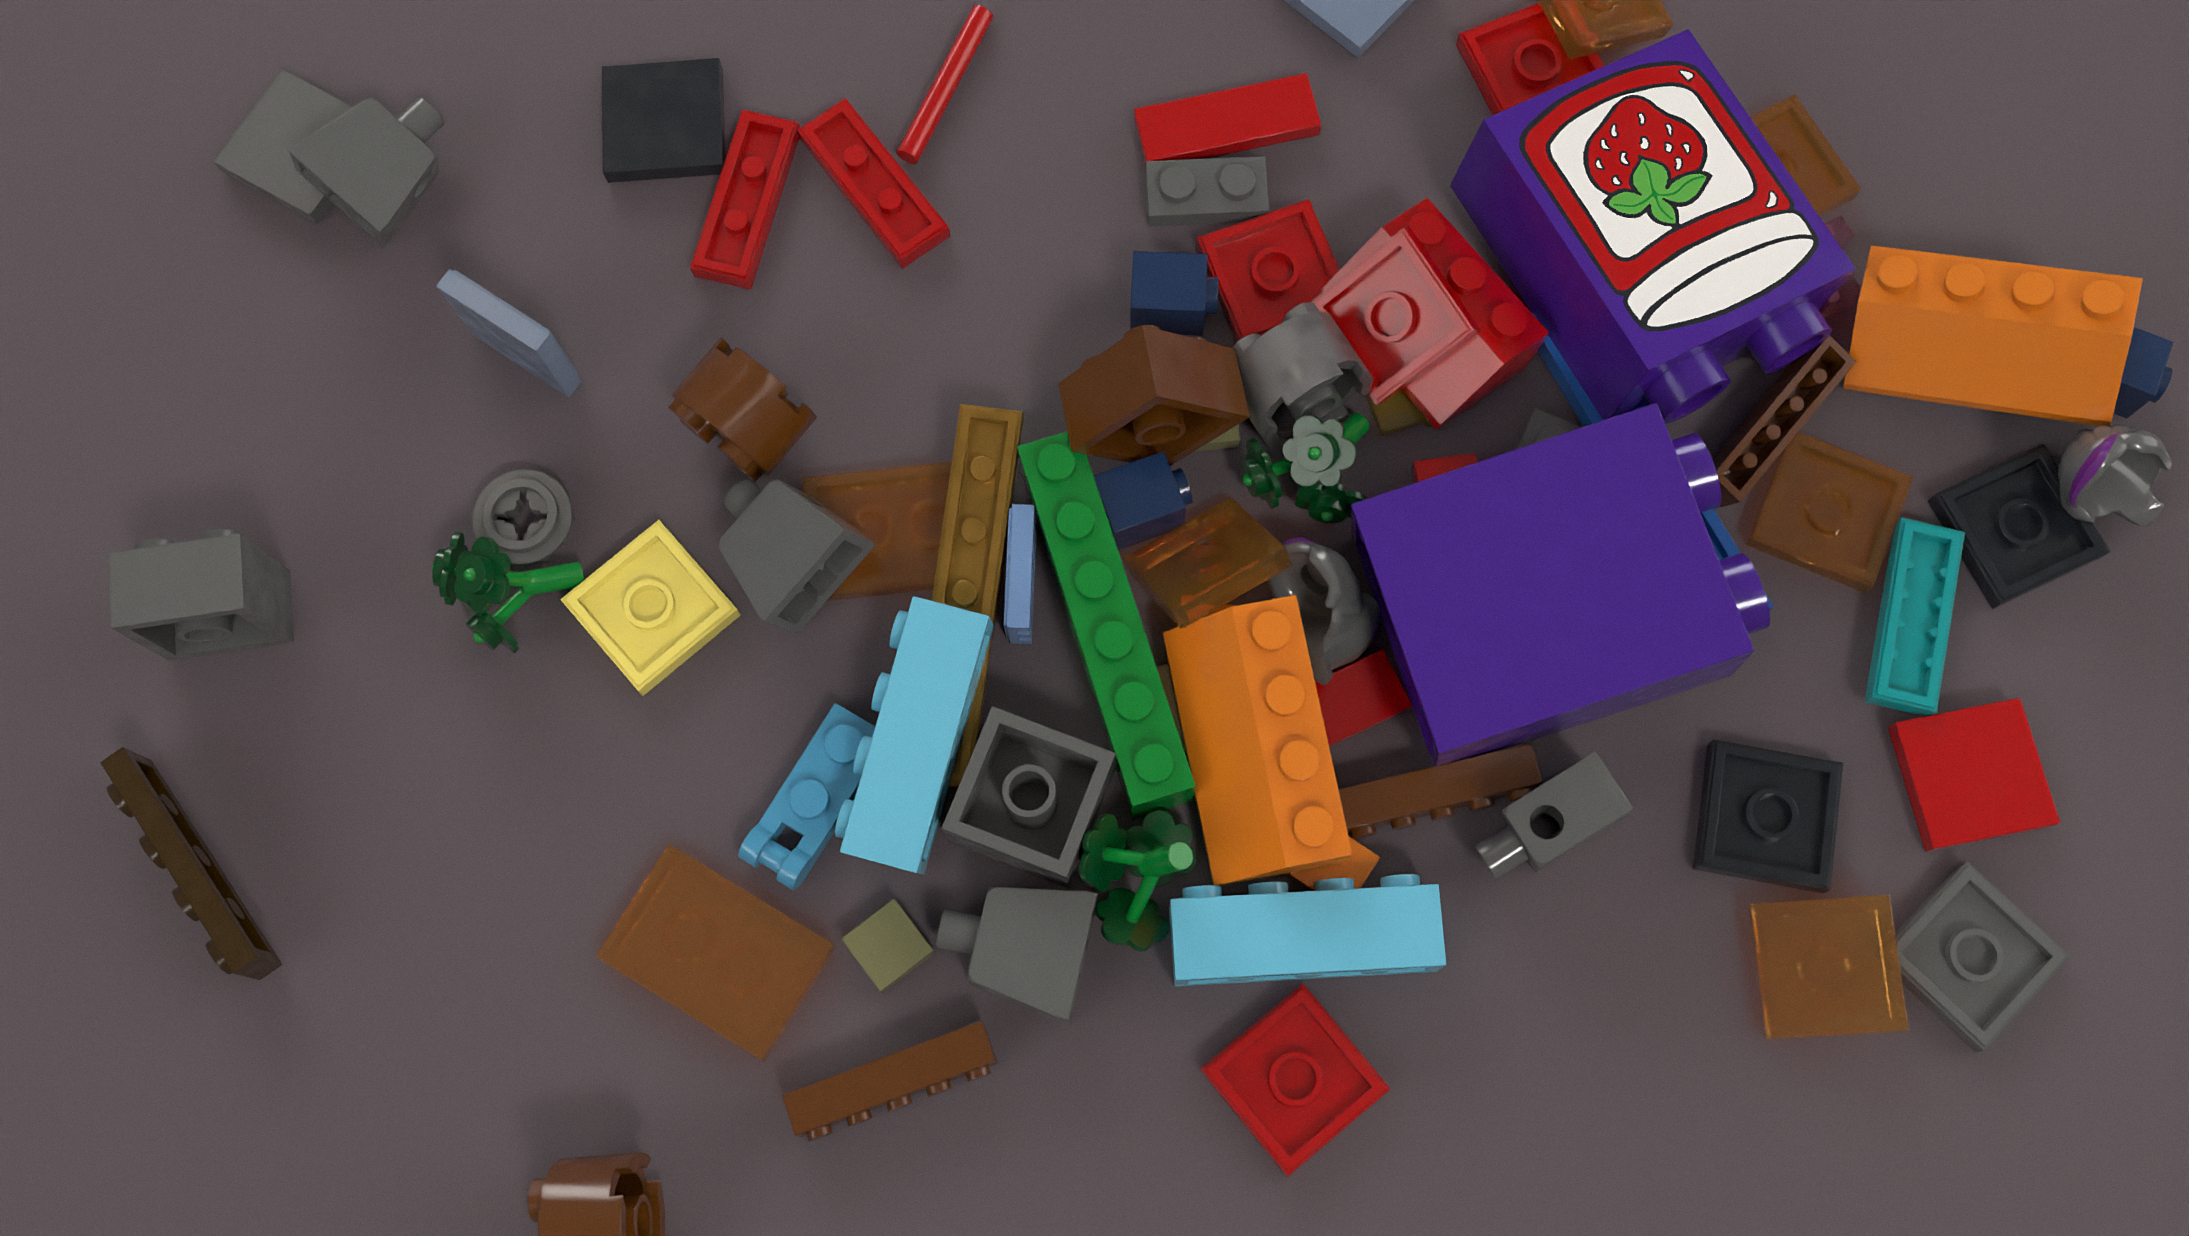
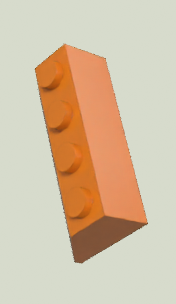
[1843,245,2143,427]
[1162,595,1353,886]

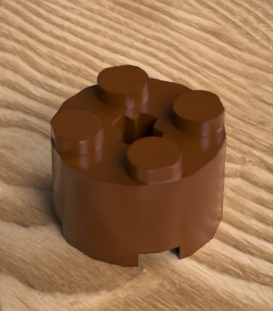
[668,337,817,482]
[527,1152,665,1236]

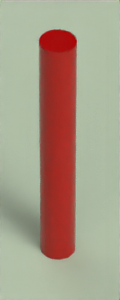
[896,5,993,164]

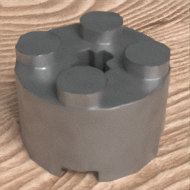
[1233,302,1374,449]

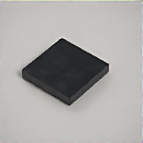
[602,58,726,183]
[1927,444,2111,610]
[1693,739,1843,893]

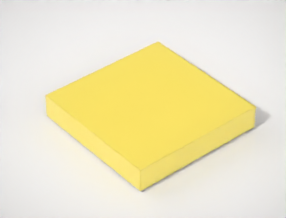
[560,520,741,696]

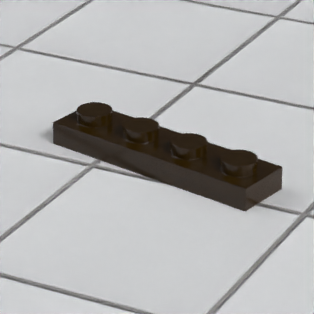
[100,747,282,980]

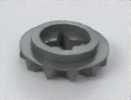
[472,469,575,569]

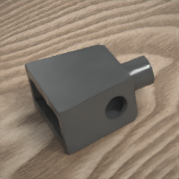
[289,97,445,248]
[719,479,875,634]
[1474,751,1634,879]
[936,887,1098,1025]

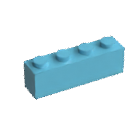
[835,596,994,875]
[1169,874,1446,987]

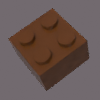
[1059,325,1250,466]

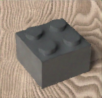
[109,529,294,661]
[941,706,1116,889]

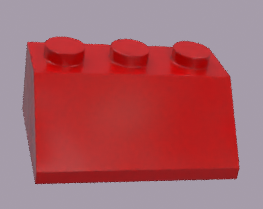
[1319,198,1549,430]

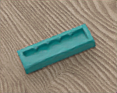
[1864,517,1965,717]

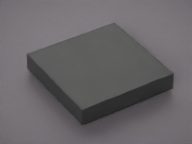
[213,69,353,224]
[1873,862,2070,1053]

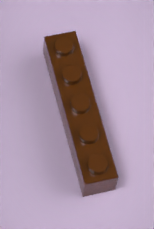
[1712,335,1856,507]
[1338,743,1543,840]
[782,1021,998,1142]

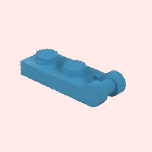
[738,703,875,891]

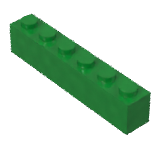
[1017,431,1196,820]

